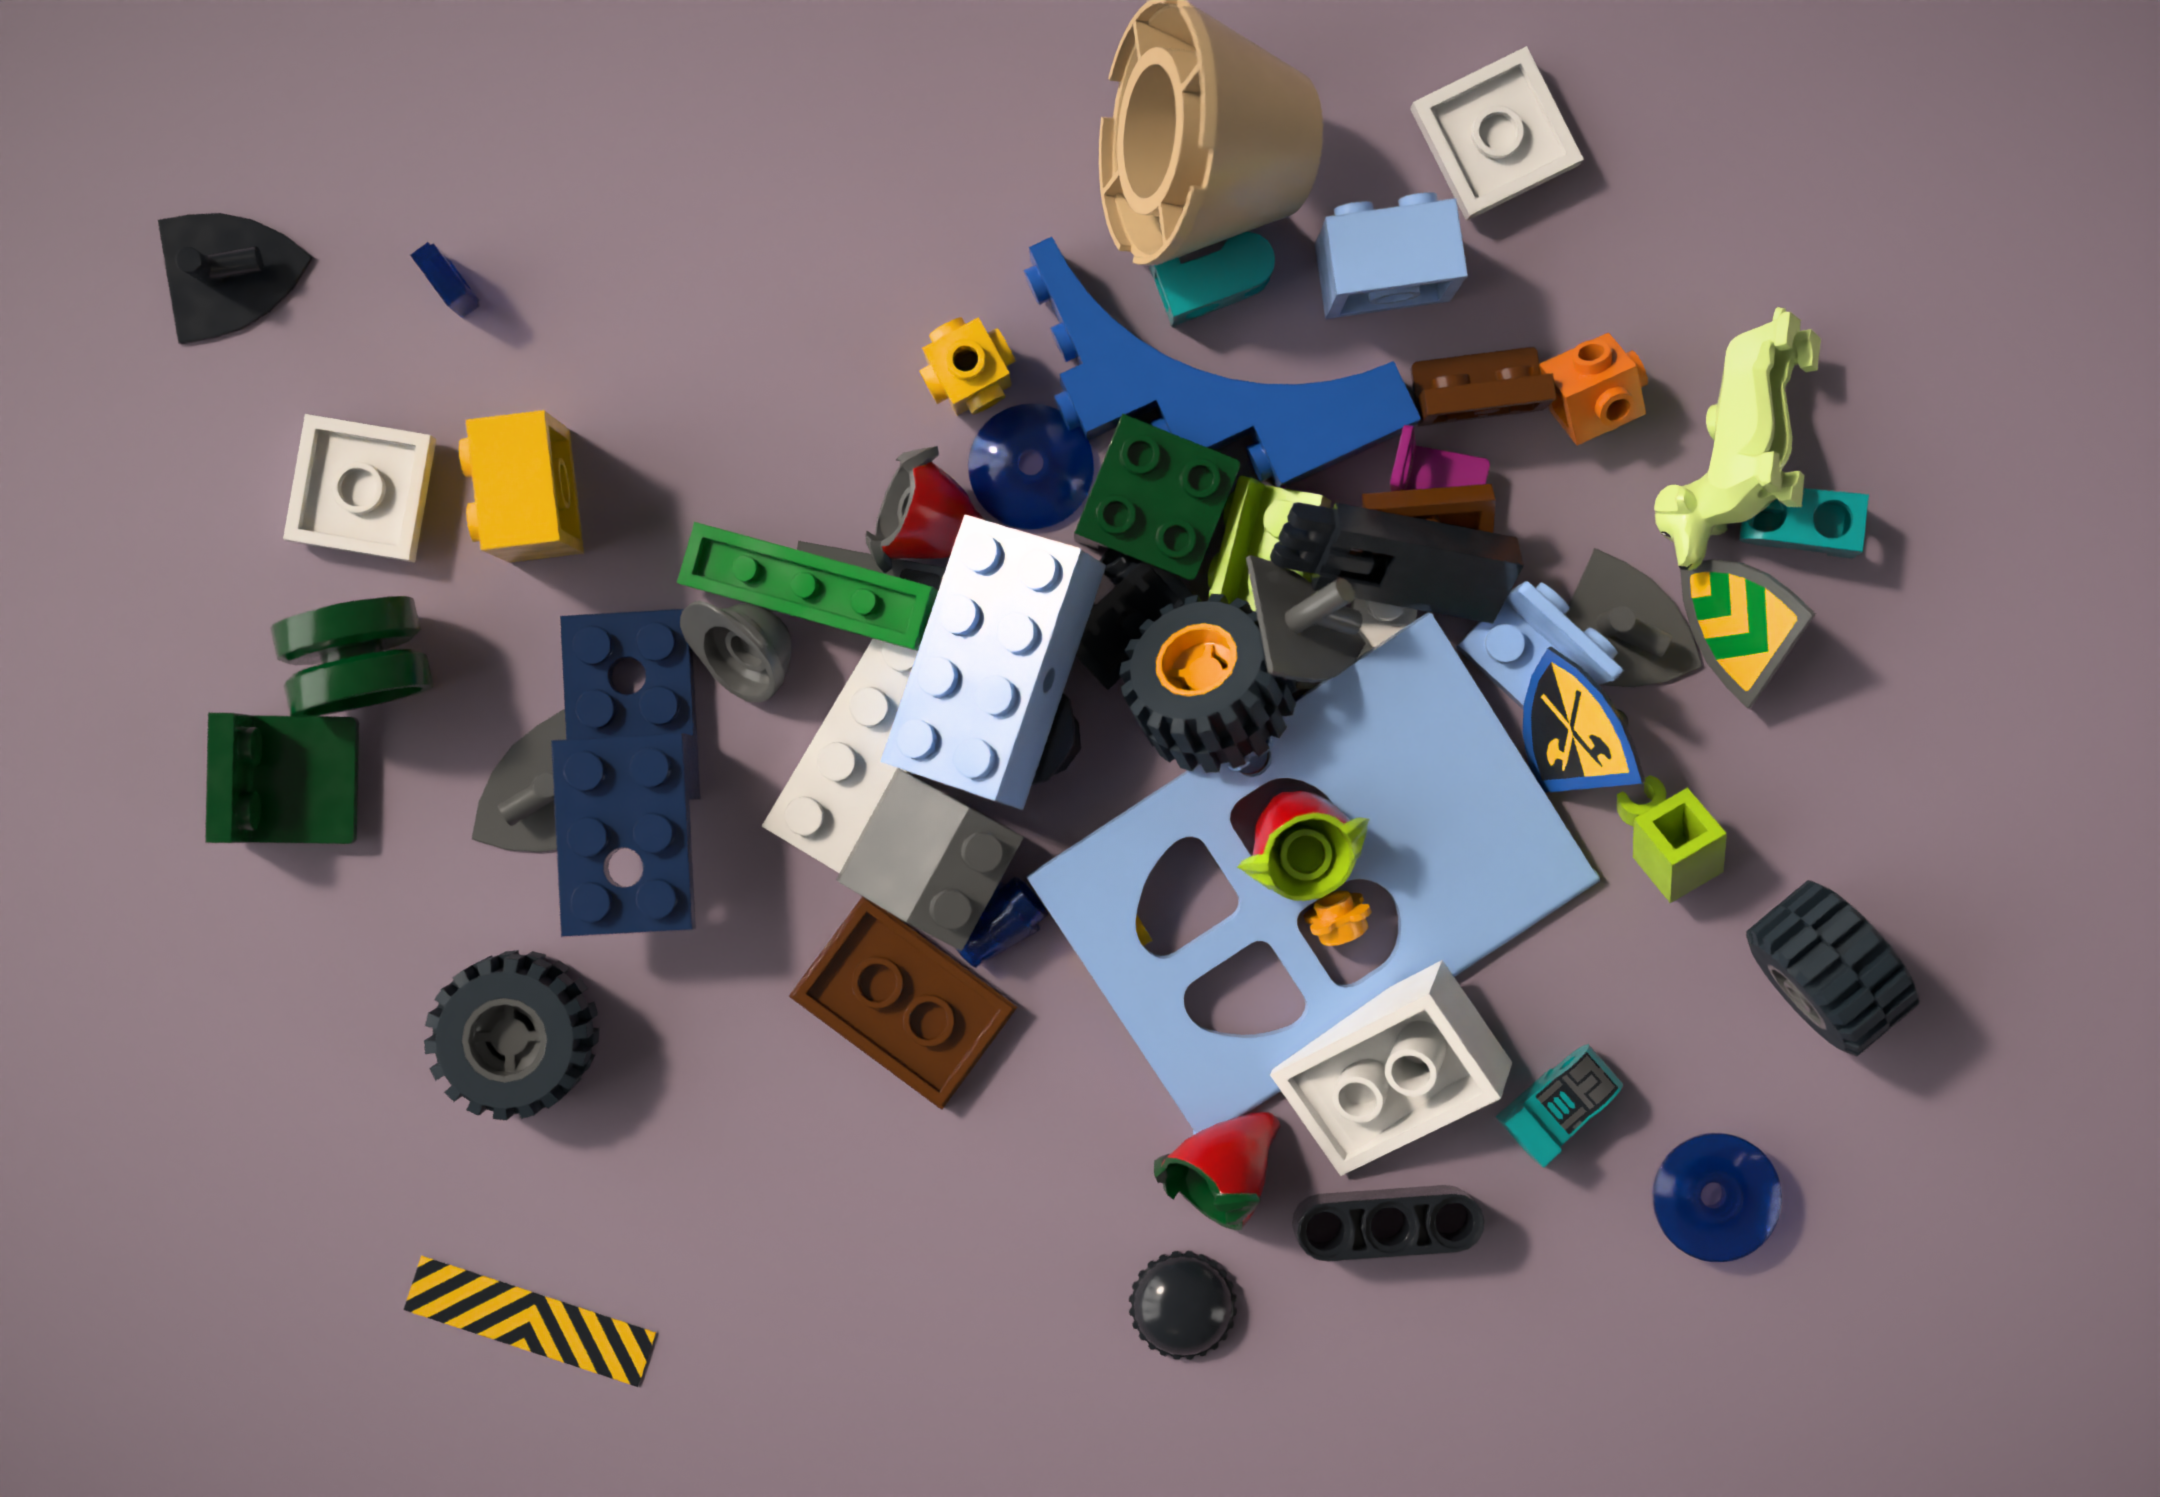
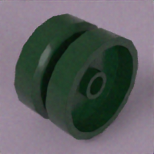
[270,596,434,718]

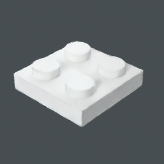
[1410,46,1584,221]
[283,414,437,563]

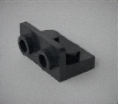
[1076,549,1194,690]

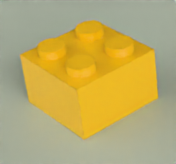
[459,410,584,563]

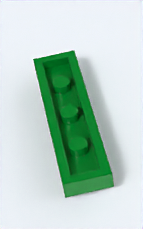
[677,522,938,651]

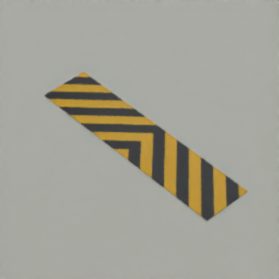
[403,1255,656,1387]

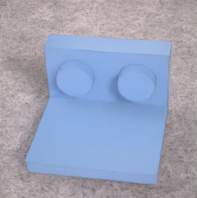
[1456,581,1623,709]

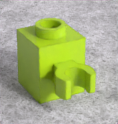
[1617,775,1727,903]

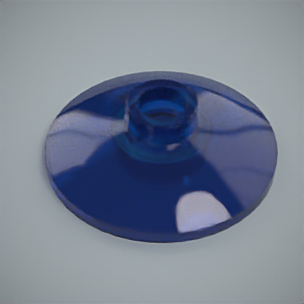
[968,403,1094,530]
[1652,1133,1782,1262]

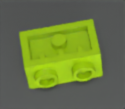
[1208,476,1332,612]

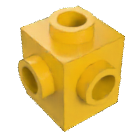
[919,317,1016,416]

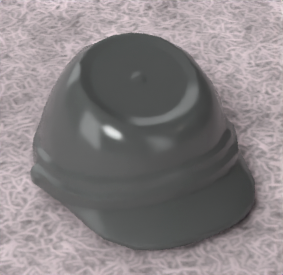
[680,601,791,702]

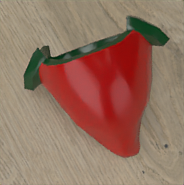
[1154,1112,1280,1231]

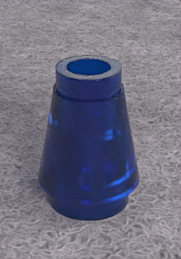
[956,876,1048,968]

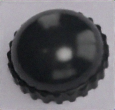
[1129,1250,1237,1360]

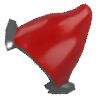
[865,446,986,573]

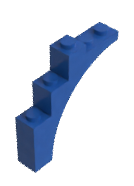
[1023,237,1421,488]

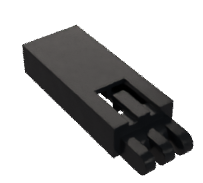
[1270,502,1524,624]

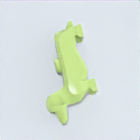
[1654,307,1821,570]

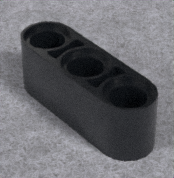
[1292,1185,1485,1261]

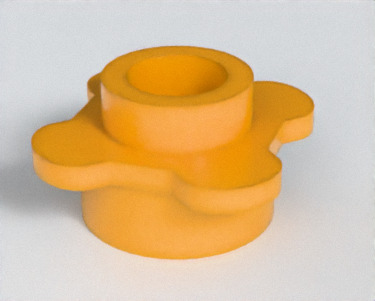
[1303,891,1372,946]

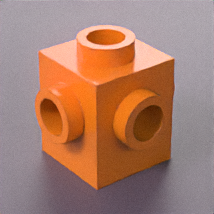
[1539,332,1648,446]

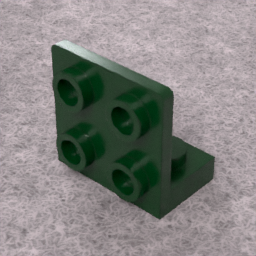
[1074,414,1240,581]
[205,713,359,844]

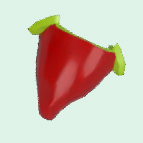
[1237,791,1370,901]

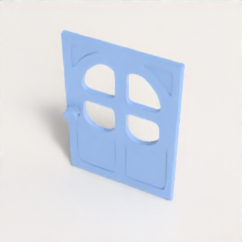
[1026,612,1600,1135]

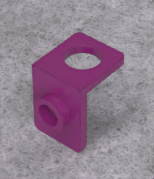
[1390,424,1490,491]

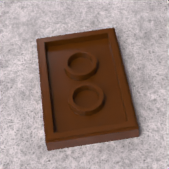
[788,896,1018,1110]

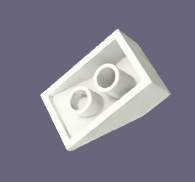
[1270,960,1512,1176]

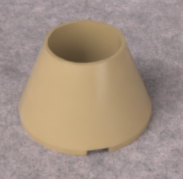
[1099,0,1323,265]

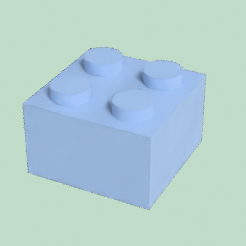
[1315,192,1467,319]

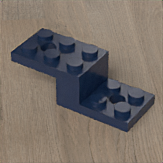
[551,609,700,937]

